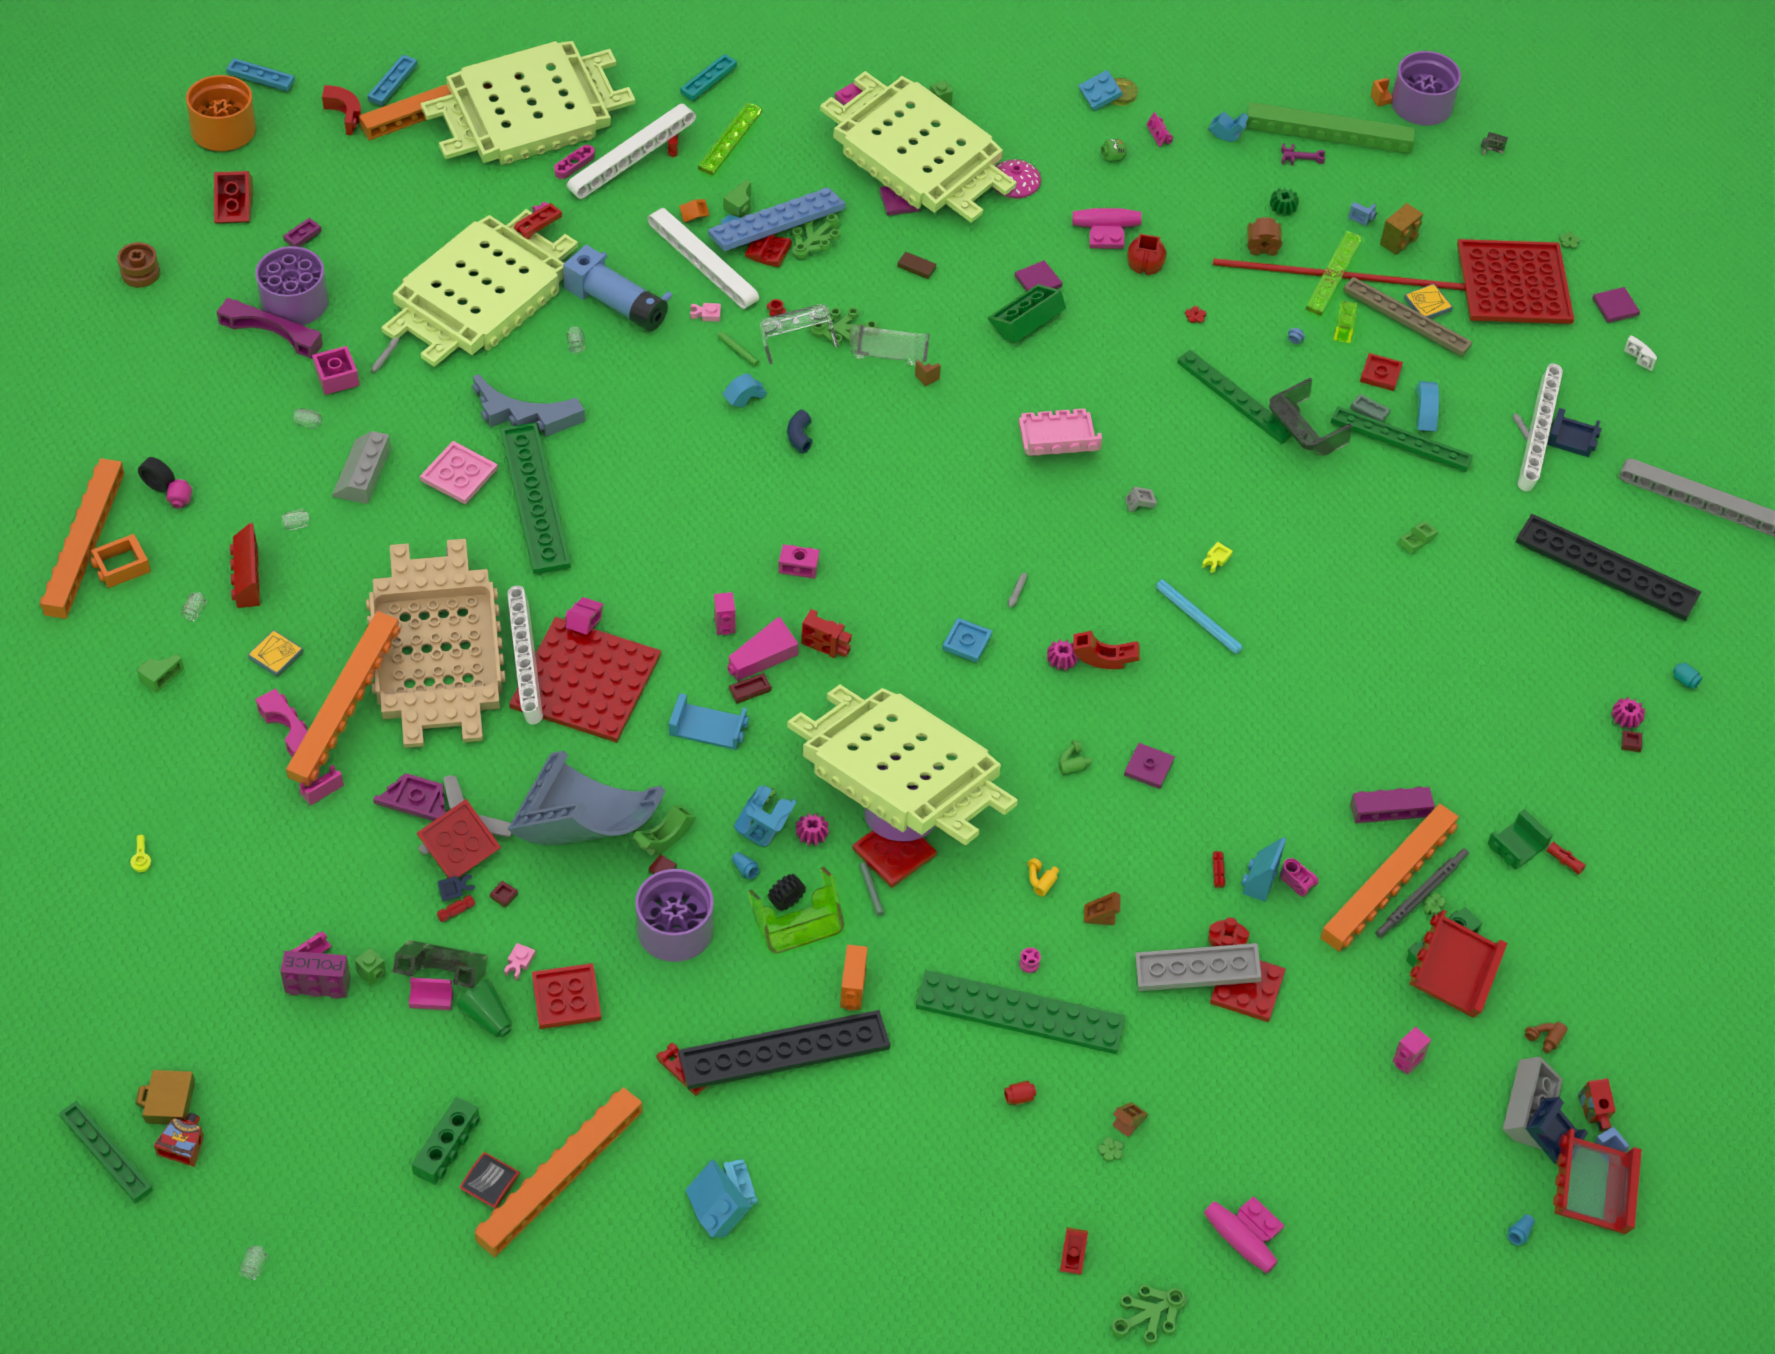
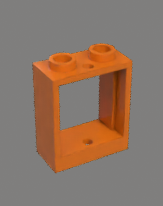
[90,534,151,588]
[840,944,868,1011]

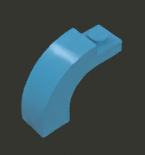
[1415,381,1439,431]

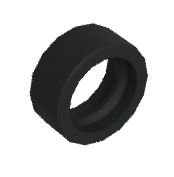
[138,457,175,492]

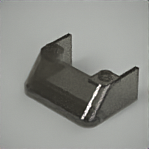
[1269,378,1352,456]

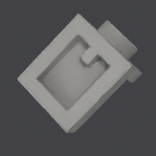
[1125,487,1157,512]

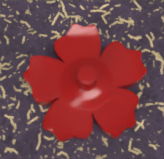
[1185,306,1207,323]

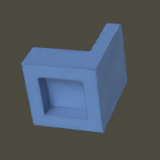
[1594,1127,1629,1164]

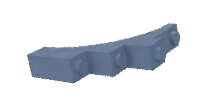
[472,374,585,437]

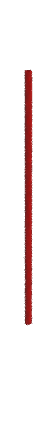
[1213,258,1465,291]

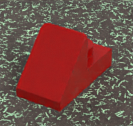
[1060,1227,1088,1274]

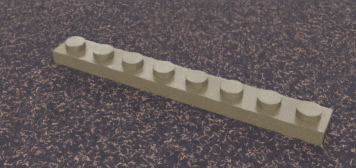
[1343,277,1472,356]

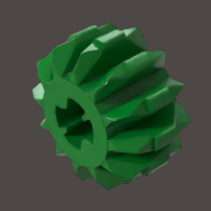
[1270,188,1299,216]

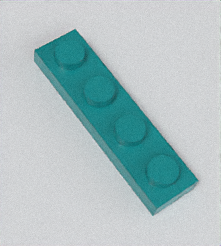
[680,54,737,101]

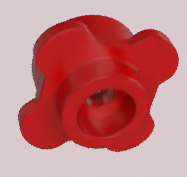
[767,299,786,316]

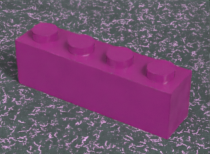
[1350,787,1435,823]

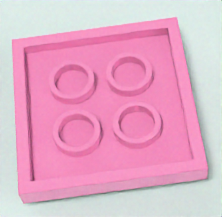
[420,441,498,505]

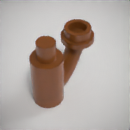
[1524,1022,1568,1053]

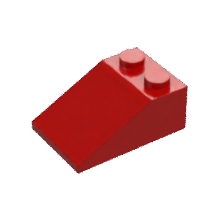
[214,171,253,223]

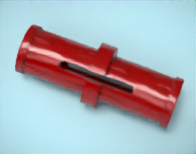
[1546,841,1586,875]

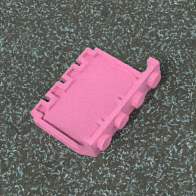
[1019,408,1102,456]

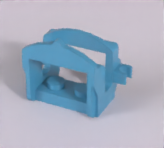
[734,785,796,847]

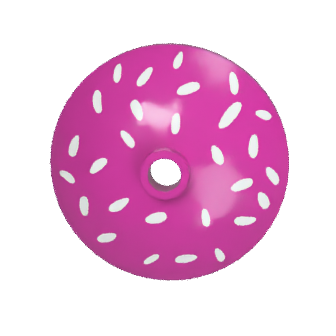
[993,159,1041,198]

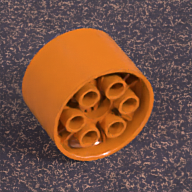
[186,75,256,151]

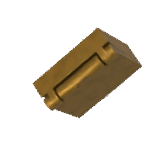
[135,1070,195,1124]

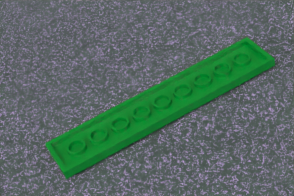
[500,422,571,574]
[916,970,1126,1054]

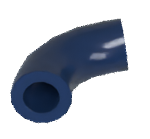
[787,409,813,454]

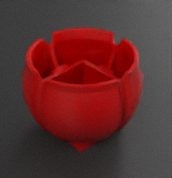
[1127,234,1166,275]

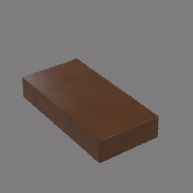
[897,251,936,279]

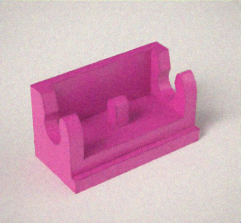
[299,765,344,806]

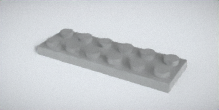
[1135,943,1262,991]

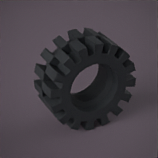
[767,874,806,911]

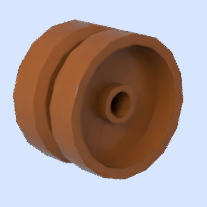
[117,242,160,288]

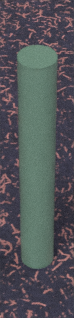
[859,862,884,916]

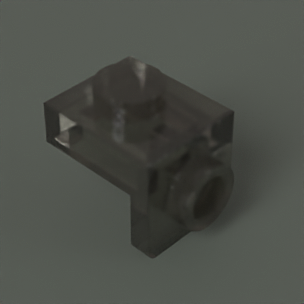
[1481,132,1508,155]

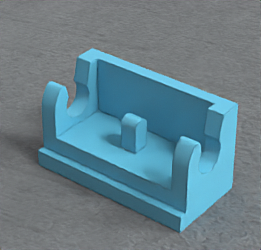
[723,1159,758,1205]

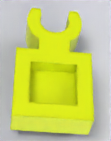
[1202,542,1233,573]

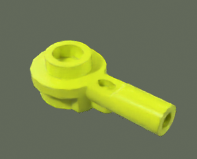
[130,835,151,872]

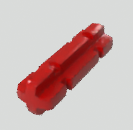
[1212,851,1225,888]
[437,895,475,922]

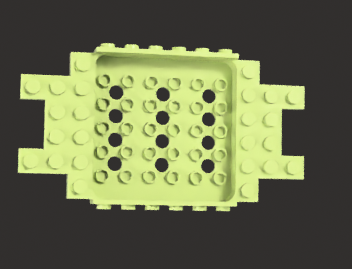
[421,41,635,165]
[820,71,1017,223]
[381,209,578,367]
[787,685,1018,846]

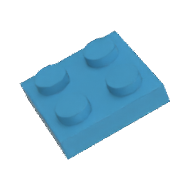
[1078,70,1123,111]
[942,618,992,663]

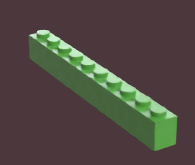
[1246,102,1415,154]

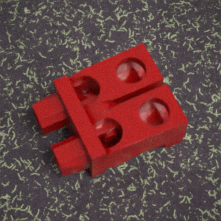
[801,609,852,658]

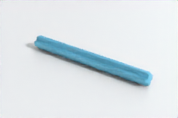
[1156,579,1243,654]

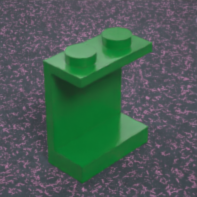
[1488,809,1552,870]

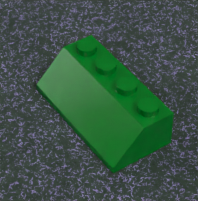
[988,284,1066,342]

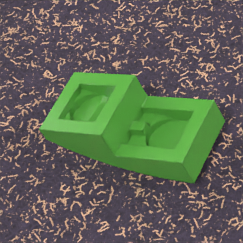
[1398,521,1438,554]

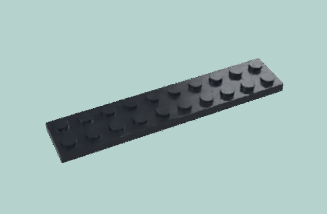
[1516,514,1701,621]
[678,1010,890,1090]

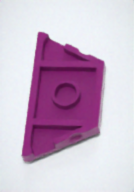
[373,773,445,821]

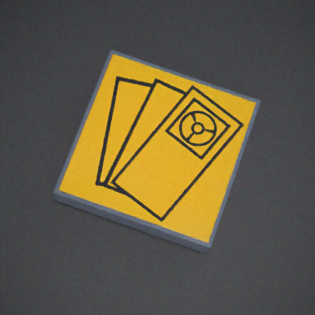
[1404,284,1453,319]
[248,630,303,677]

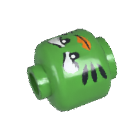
[1101,139,1127,162]

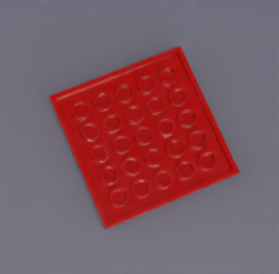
[1457,239,1574,324]
[509,617,661,743]

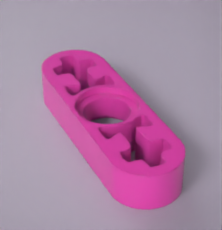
[554,145,595,179]

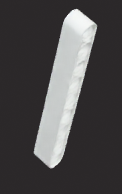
[567,104,696,199]
[647,208,759,309]
[1518,364,1563,492]
[508,586,543,724]

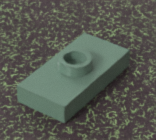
[1350,394,1391,422]

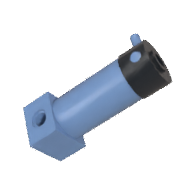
[563,245,672,332]

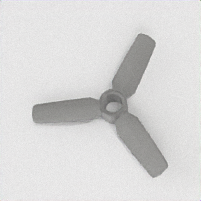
[418,775,513,855]

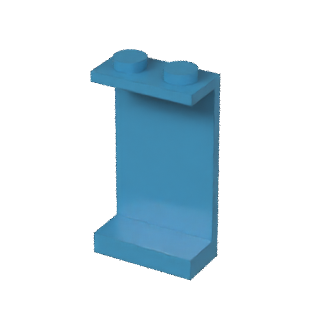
[669,693,750,750]

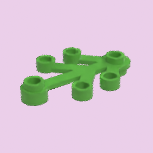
[792,213,841,259]
[810,307,879,346]
[1111,1285,1186,1345]

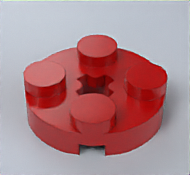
[1208,917,1250,947]

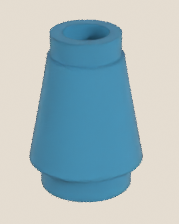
[731,852,760,879]
[1507,1214,1535,1245]

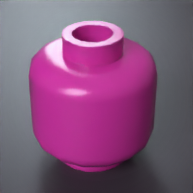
[166,479,192,508]

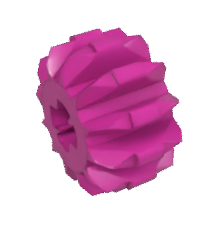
[1047,639,1078,671]
[1612,697,1645,730]
[796,813,829,846]

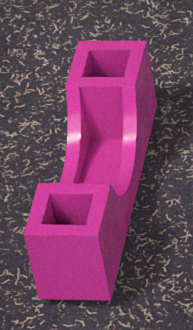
[255,688,308,758]

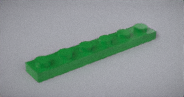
[59,1100,153,1203]

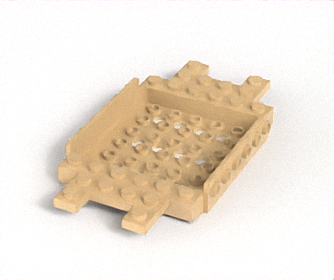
[366,539,505,748]

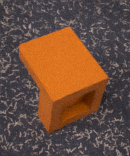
[1370,78,1392,107]
[679,199,710,222]

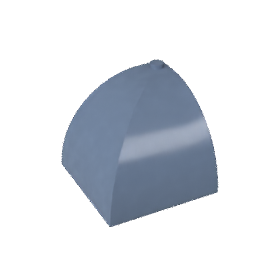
[508,751,666,845]

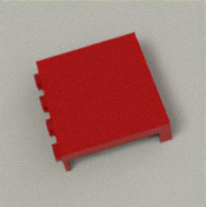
[1409,910,1508,1018]

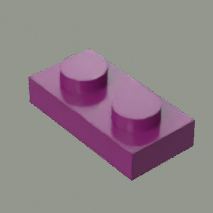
[283,218,322,247]

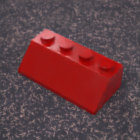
[230,523,260,608]

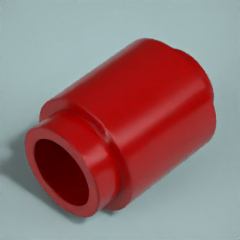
[1004,1081,1036,1105]

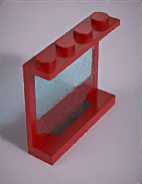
[1553,1129,1642,1234]

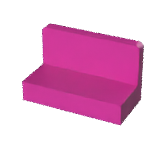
[409,978,453,1010]

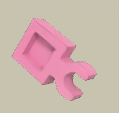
[690,303,721,322]
[504,943,536,980]

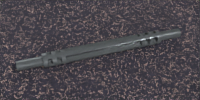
[1375,848,1469,938]

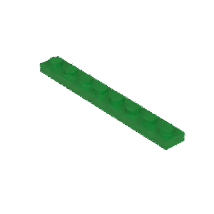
[1177,350,1294,444]
[1330,406,1473,472]

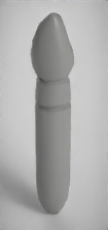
[371,338,399,373]
[1513,413,1529,441]
[1008,572,1027,607]

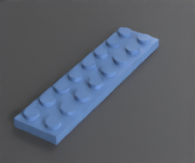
[708,187,846,251]

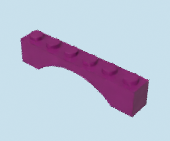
[217,297,323,359]

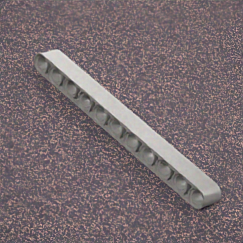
[1619,459,1775,537]

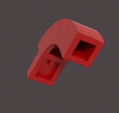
[322,85,362,135]
[1073,631,1140,669]

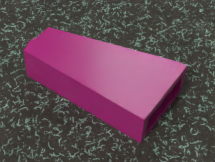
[727,617,798,681]

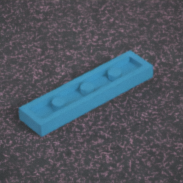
[368,55,418,106]
[226,58,295,92]

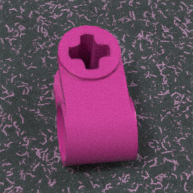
[1280,858,1319,897]

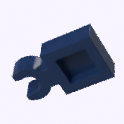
[436,874,475,901]

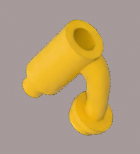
[1027,858,1059,897]

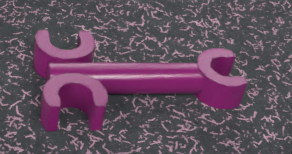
[1281,143,1325,166]

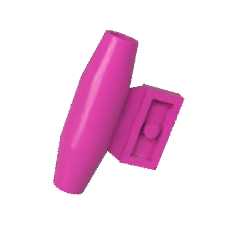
[1072,208,1141,249]
[1204,1196,1285,1274]

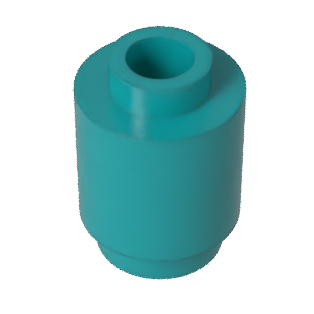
[1673,662,1703,689]

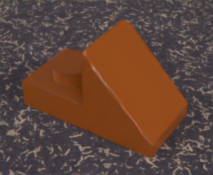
[1084,892,1121,925]
[1113,1102,1148,1137]

